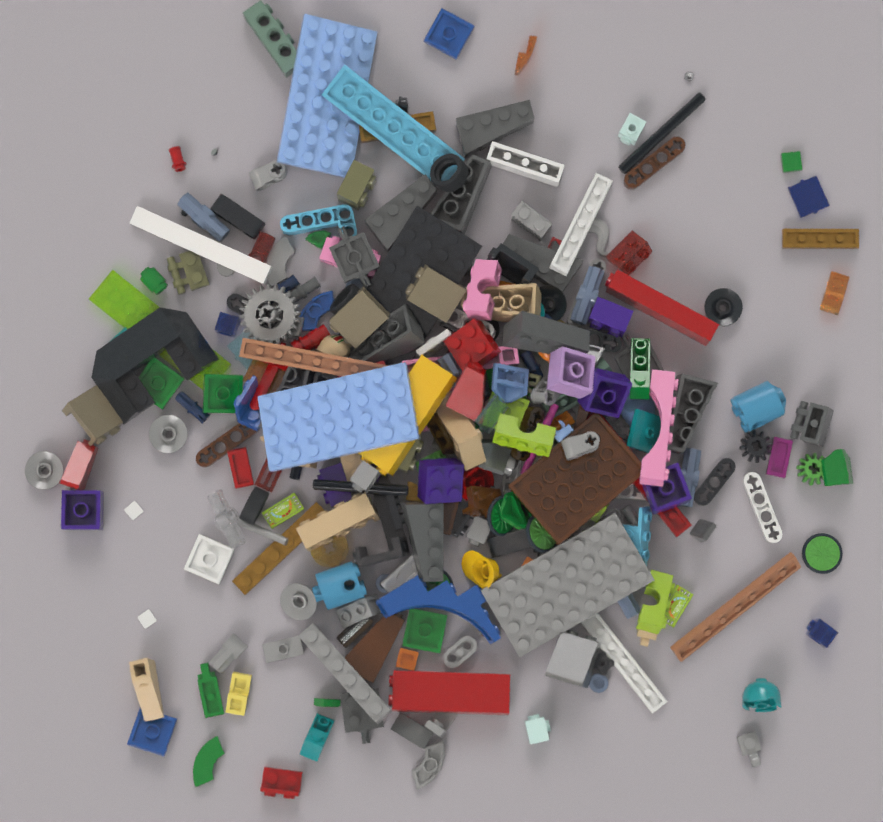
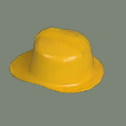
[461,550,502,589]

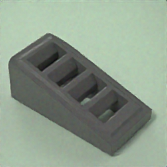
[690,519,717,542]

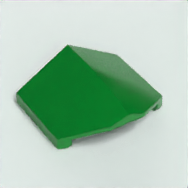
[821,449,854,486]
[499,492,532,530]

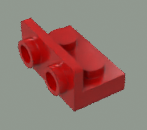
[260,767,303,799]

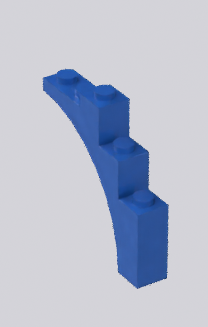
[375,576,501,645]

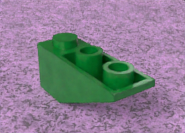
[630,338,650,399]

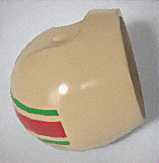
[316,334,350,358]

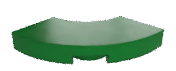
[193,736,225,787]

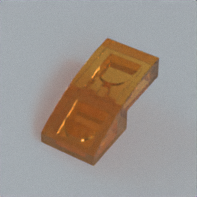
[515,35,537,75]
[819,271,849,315]

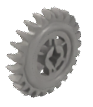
[238,283,301,345]

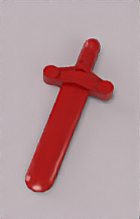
[250,342,288,410]

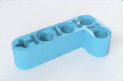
[280,204,357,236]

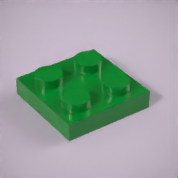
[138,358,185,410]
[202,374,243,413]
[402,609,447,653]

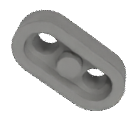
[443,636,477,668]

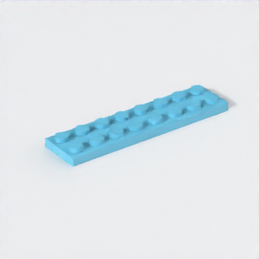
[322,65,465,181]

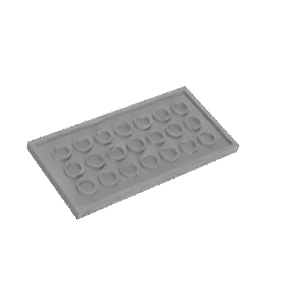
[481,513,654,657]

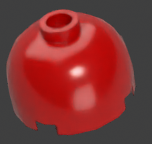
[462,465,494,501]

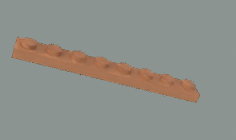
[239,338,388,377]
[670,552,801,662]

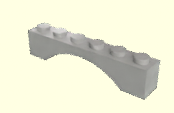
[299,623,393,724]

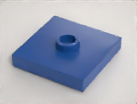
[424,8,475,60]
[127,708,177,757]

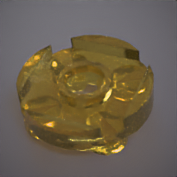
[311,536,349,567]

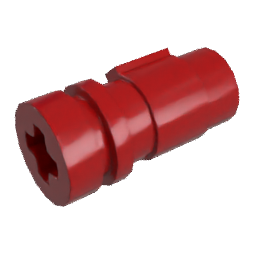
[290,324,330,350]

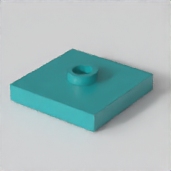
[626,409,661,453]

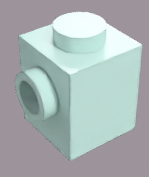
[618,113,646,145]
[524,714,551,745]

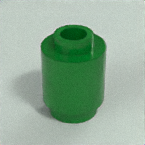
[140,267,168,295]

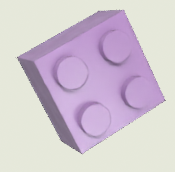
[547,346,596,399]

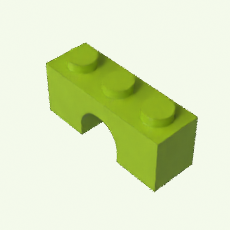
[492,413,556,457]
[636,569,675,635]

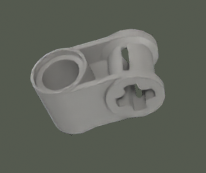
[249,160,287,191]
[531,372,561,406]
[561,432,600,460]

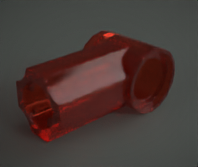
[248,231,276,263]

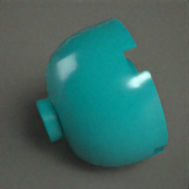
[742,678,781,712]

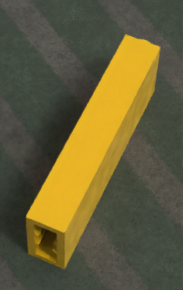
[358,355,457,476]

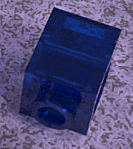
[215,312,240,338]
[805,618,839,648]

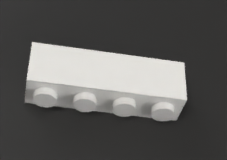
[486,141,565,187]

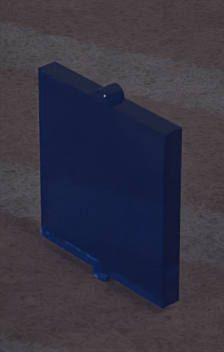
[787,176,830,218]

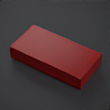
[227,447,254,489]

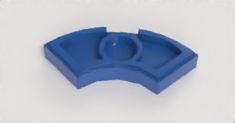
[299,291,334,332]

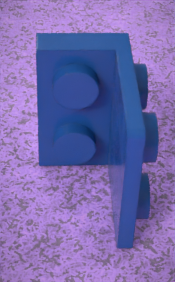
[234,375,261,432]

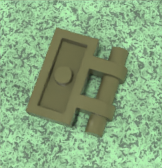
[167,251,210,295]

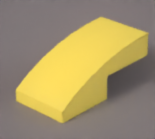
[225,671,252,716]

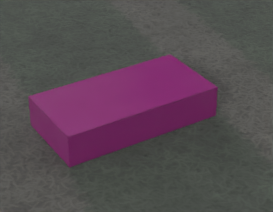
[766,437,793,479]

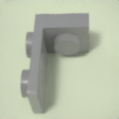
[336,594,382,628]
[424,713,459,738]

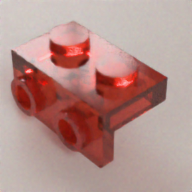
[606,230,652,275]

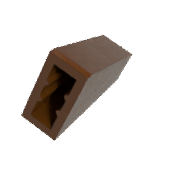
[344,613,405,683]

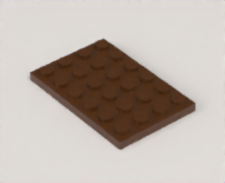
[508,413,642,546]

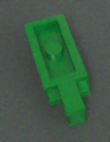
[197,662,225,718]

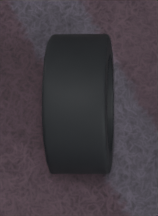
[430,154,468,192]
[330,284,360,315]
[239,487,269,525]

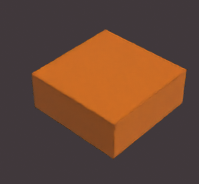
[396,648,419,671]

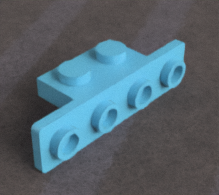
[622,506,652,566]

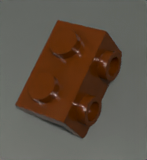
[462,486,501,518]

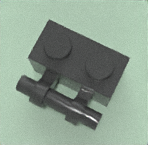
[790,401,834,447]

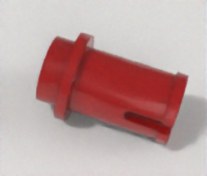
[169,146,187,172]

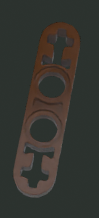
[624,137,686,190]
[196,423,260,467]

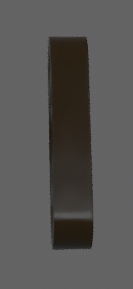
[511,406,544,461]

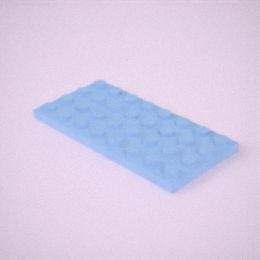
[277,14,377,178]
[257,362,420,472]

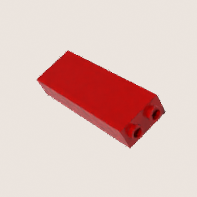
[605,269,719,346]
[388,670,510,715]

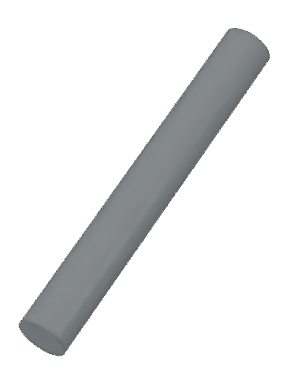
[234,516,288,545]

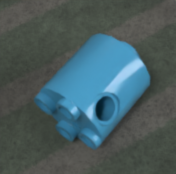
[730,381,786,433]
[312,561,367,610]

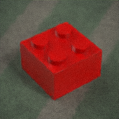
[444,318,501,371]

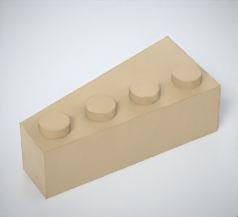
[460,283,542,323]
[435,392,486,471]
[296,493,380,552]

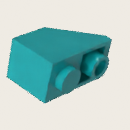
[299,713,335,762]

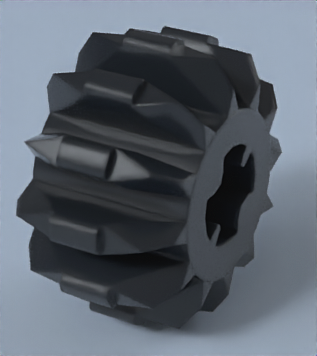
[739,430,772,463]

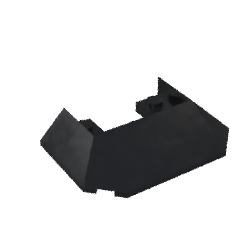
[91,307,219,425]

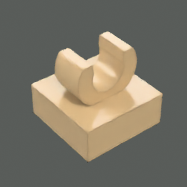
[637,629,657,647]

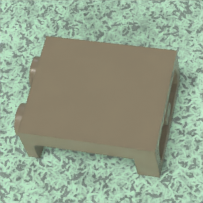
[405,264,467,323]
[329,287,390,349]
[62,385,123,446]

